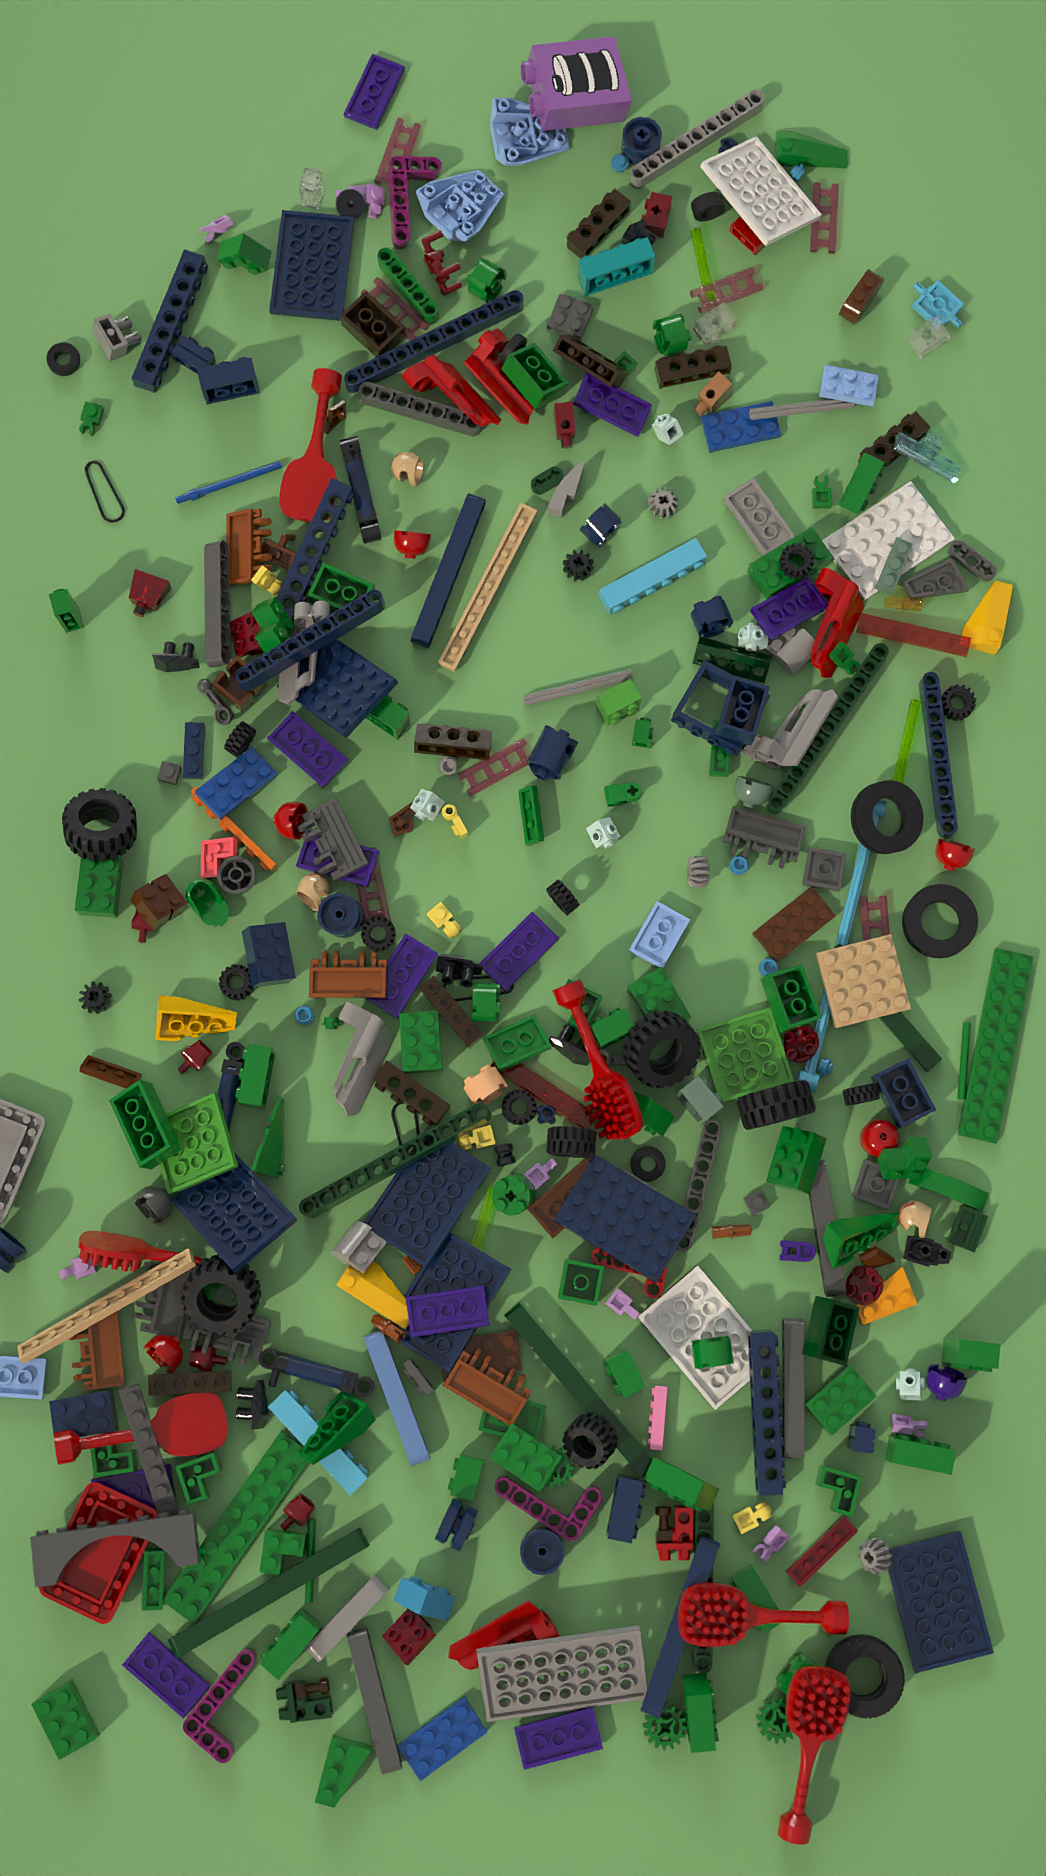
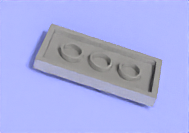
[723,478,796,556]

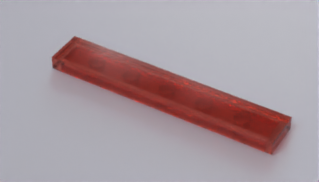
[856,613,971,657]
[491,1062,595,1128]

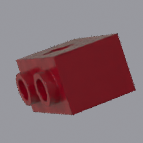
[641,192,673,238]

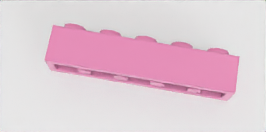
[647,1385,667,1450]

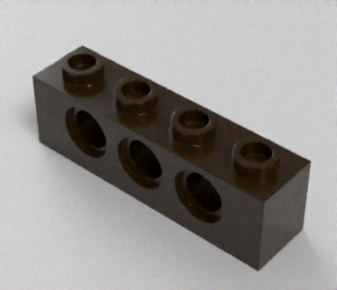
[567,188,631,259]
[553,334,628,388]
[654,345,732,389]
[858,411,931,467]
[414,723,492,760]
[419,975,484,1049]
[373,1060,450,1126]
[148,1371,232,1395]

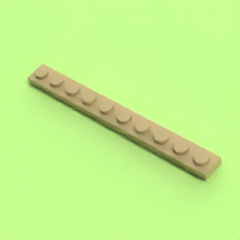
[438,503,537,673]
[17,1248,196,1364]

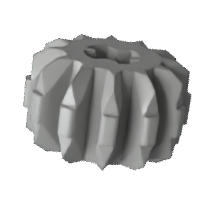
[647,487,679,520]
[687,856,710,888]
[858,1538,893,1574]

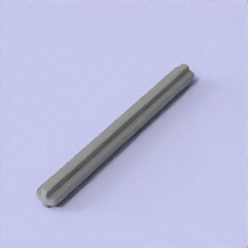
[749,399,855,420]
[523,669,633,706]

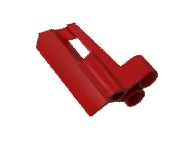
[464,328,534,425]
[402,355,501,426]
[811,568,865,678]
[448,1600,561,1670]

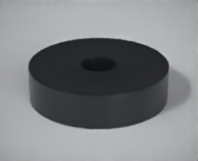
[336,188,365,219]

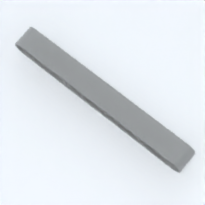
[630,90,764,189]

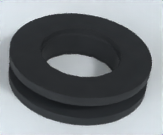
[851,780,924,854]
[902,884,978,958]

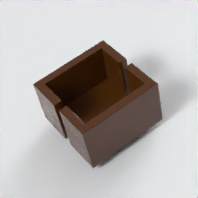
[212,655,268,712]
[130,874,188,931]

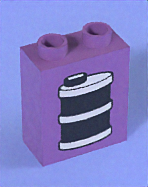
[520,36,632,131]

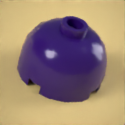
[926,1364,968,1401]

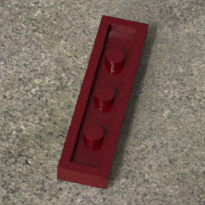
[786,1515,858,1587]

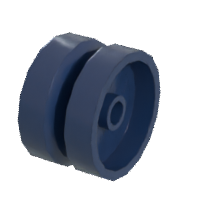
[621,117,662,165]
[317,893,365,938]
[0,1227,28,1274]
[434,1498,478,1552]
[520,1526,565,1575]

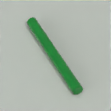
[957,1022,971,1100]
[305,1519,316,1603]

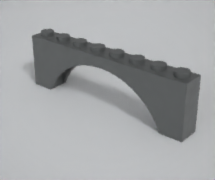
[30,1509,201,1587]

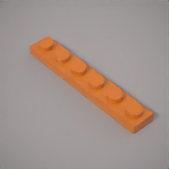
[190,786,278,873]

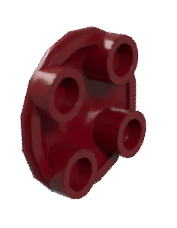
[784,1026,819,1063]
[846,1266,884,1305]

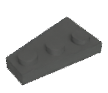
[902,558,970,600]

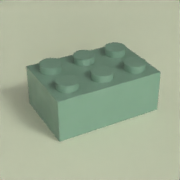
[676,1076,724,1126]

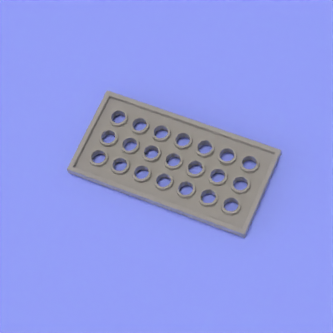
[477,1625,647,1722]

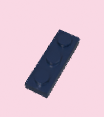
[183,722,205,779]

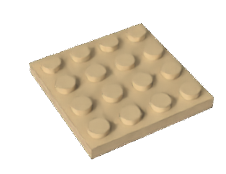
[816,934,911,1028]

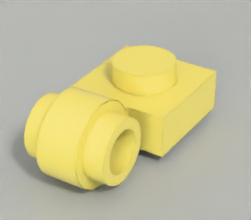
[251,565,283,596]
[442,804,468,840]
[426,902,462,938]
[456,1125,496,1151]
[732,1501,772,1534]

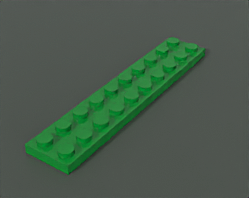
[957,948,1033,1144]
[163,1431,308,1624]

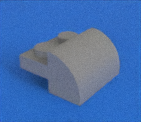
[765,627,814,675]
[330,1221,387,1274]

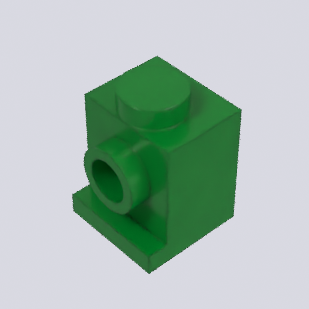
[632,718,654,749]

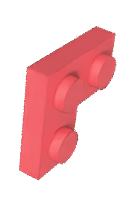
[201,837,237,879]

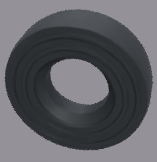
[500,333,527,363]
[46,342,80,376]
[630,1146,666,1182]

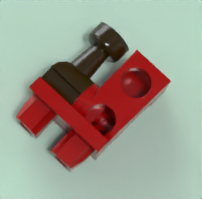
[655,1505,693,1561]

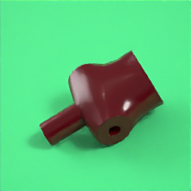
[131,909,157,943]
[178,1040,212,1074]
[189,1345,227,1372]
[280,1494,315,1531]

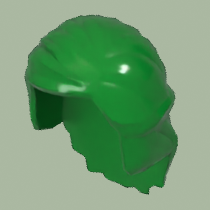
[186,878,230,927]

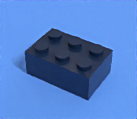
[197,357,260,405]
[715,675,770,746]
[242,922,296,988]
[871,1058,936,1129]
[49,1390,119,1437]
[606,1474,646,1544]

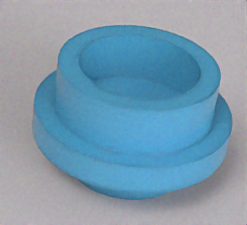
[611,154,629,172]
[790,163,806,181]
[729,856,749,875]
[759,958,778,977]
[294,1006,314,1025]
[818,1058,834,1077]

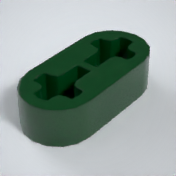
[531,467,563,495]

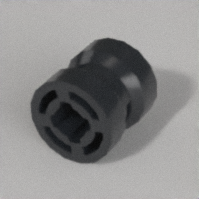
[494,1143,516,1166]

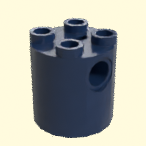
[527,725,578,781]

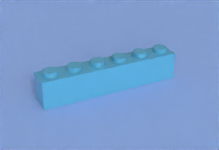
[598,538,707,614]
[268,1389,369,1495]

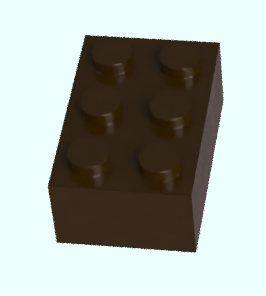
[340,291,406,357]

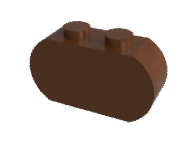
[839,269,884,325]

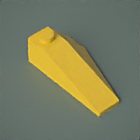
[959,580,1013,655]
[155,995,237,1041]
[337,1261,409,1330]

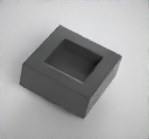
[157,761,181,785]
[743,1190,770,1216]

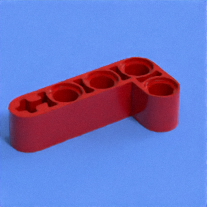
[591,1248,667,1298]

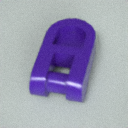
[779,1241,816,1262]

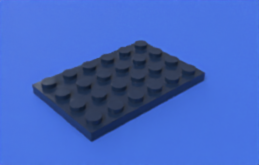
[269,210,354,321]
[277,639,398,738]
[363,1127,492,1268]
[170,1153,298,1273]
[554,1154,696,1283]
[390,1233,512,1373]
[887,1530,994,1673]

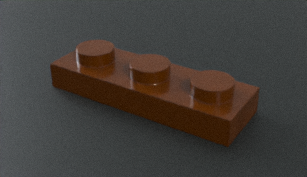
[79,1055,142,1089]

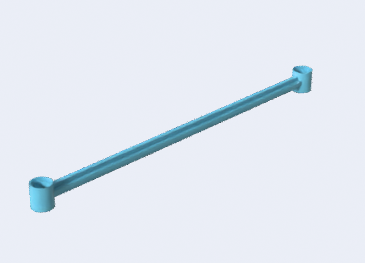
[797,800,887,1092]

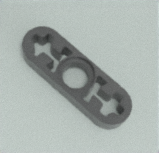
[948,540,996,582]

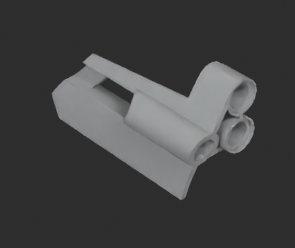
[278,601,330,705]
[741,689,839,769]
[333,1001,395,1116]

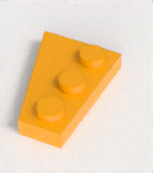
[855,1267,917,1325]

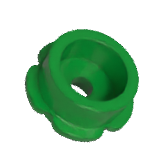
[322,1017,341,1029]

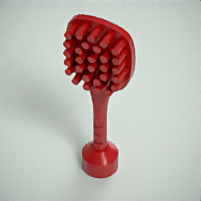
[279,368,342,522]
[552,979,643,1140]
[78,1231,210,1272]
[54,1393,227,1465]
[678,1583,849,1647]
[777,1666,850,1845]

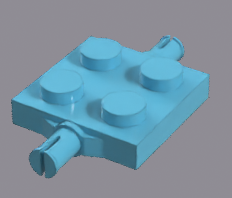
[912,280,964,331]

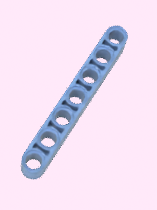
[363,1329,431,1466]

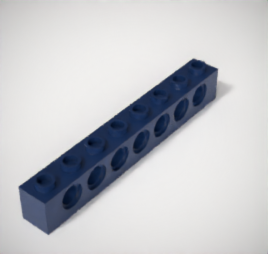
[131,249,208,393]
[276,478,354,622]
[747,1330,786,1496]

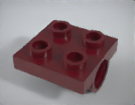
[230,612,264,658]
[382,1608,436,1666]

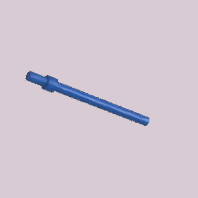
[175,461,282,504]

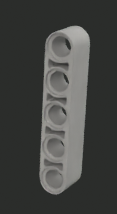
[305,1575,389,1662]

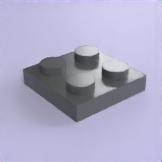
[547,293,594,340]
[802,847,846,892]
[851,1159,900,1210]
[403,1358,436,1396]

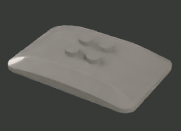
[0,1099,46,1225]

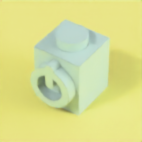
[652,414,684,445]

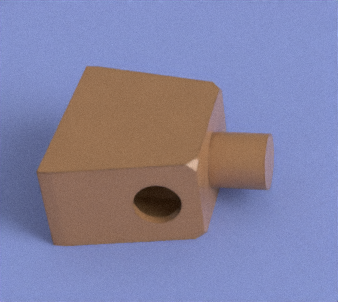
[694,371,733,416]

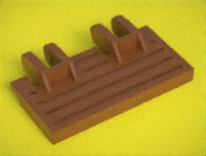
[226,508,272,587]
[309,951,387,998]
[70,1310,125,1391]
[443,1347,531,1426]

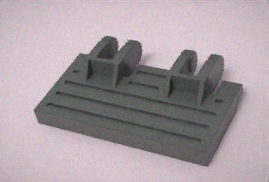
[297,797,369,881]
[723,806,806,869]
[132,1262,193,1338]
[182,1316,271,1365]

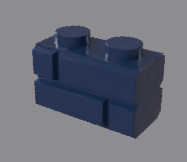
[171,336,216,374]
[848,1421,876,1453]

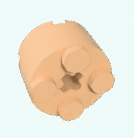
[463,1064,509,1105]

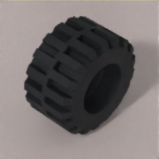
[546,1126,597,1158]
[562,1412,618,1470]

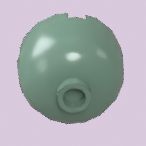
[735,776,774,808]

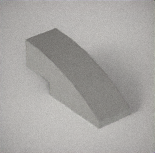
[547,462,585,518]

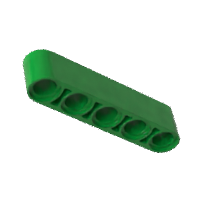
[377,247,439,325]

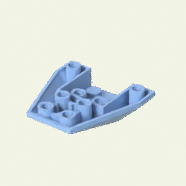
[490,98,569,166]
[416,170,504,241]

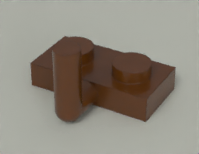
[259,533,297,570]

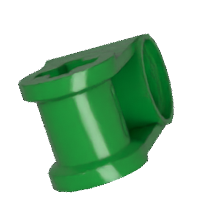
[604,782,641,807]

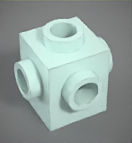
[738,623,768,651]
[410,789,444,821]
[586,817,620,849]
[896,1368,925,1400]

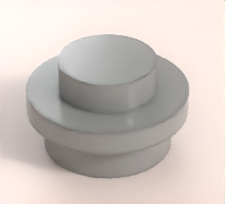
[439,756,458,775]

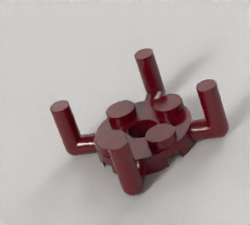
[422,230,462,295]

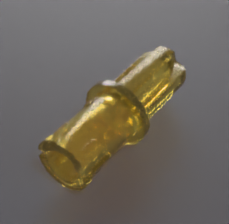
[884,596,923,612]

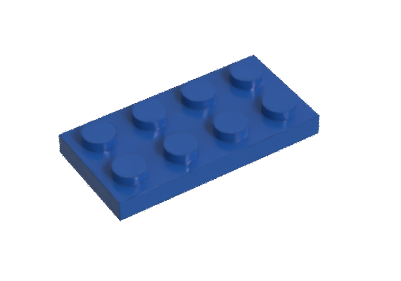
[701,401,781,453]
[195,747,278,820]
[397,1696,488,1781]

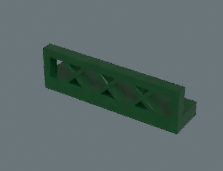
[692,637,772,683]

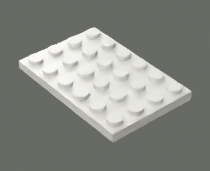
[700,136,822,246]
[822,481,955,602]
[638,1266,768,1410]

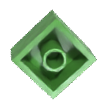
[596,679,642,726]

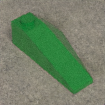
[775,131,847,168]
[251,1096,285,1179]
[822,1212,899,1268]
[299,1391,376,1465]

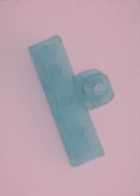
[894,431,960,483]

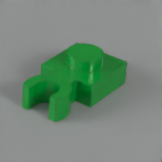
[79,401,104,436]
[812,476,832,509]
[829,642,860,675]

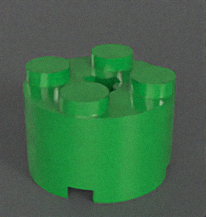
[466,258,506,303]
[652,313,691,356]
[472,983,500,1022]
[492,1173,536,1216]
[691,1336,734,1369]

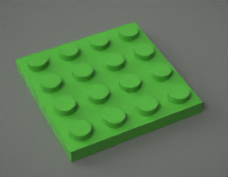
[696,1007,794,1103]
[160,1093,238,1195]

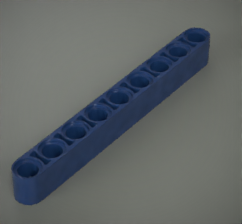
[410,493,486,649]
[235,590,385,691]
[919,672,958,839]
[640,1535,720,1719]

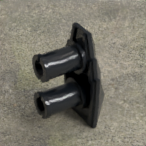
[622,220,658,246]
[152,641,200,672]
[435,954,483,988]
[548,1024,590,1066]
[903,1235,951,1267]
[236,1380,269,1430]

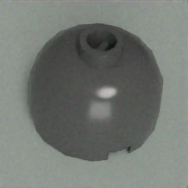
[217,856,256,895]
[133,1186,172,1225]

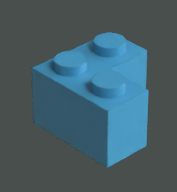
[394,1576,455,1621]

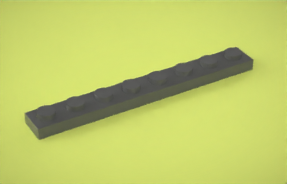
[119,1383,179,1515]

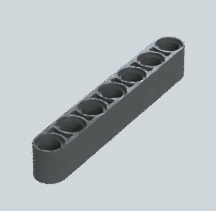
[359,382,481,436]
[204,540,230,668]
[677,1119,722,1252]
[809,1160,846,1297]
[782,1318,805,1458]
[347,1627,403,1775]

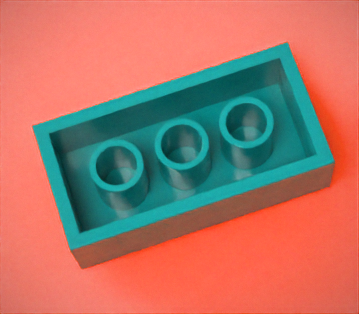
[578,237,655,297]

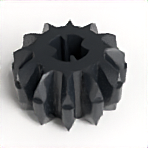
[563,549,594,582]
[79,981,112,1014]

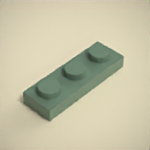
[875,537,913,595]

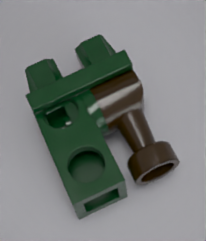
[276,1677,334,1723]

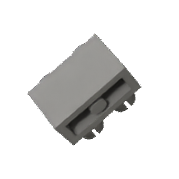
[92,313,141,361]

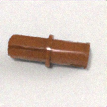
[712,1224,751,1239]
[371,1314,406,1343]

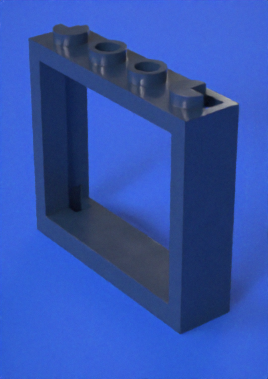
[671,660,771,756]

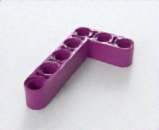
[388,156,442,249]
[494,1476,602,1541]
[183,1648,257,1763]

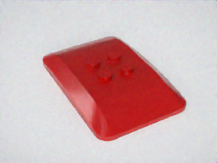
[39,1482,158,1624]

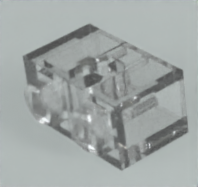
[298,167,326,210]
[693,302,737,346]
[906,316,952,360]

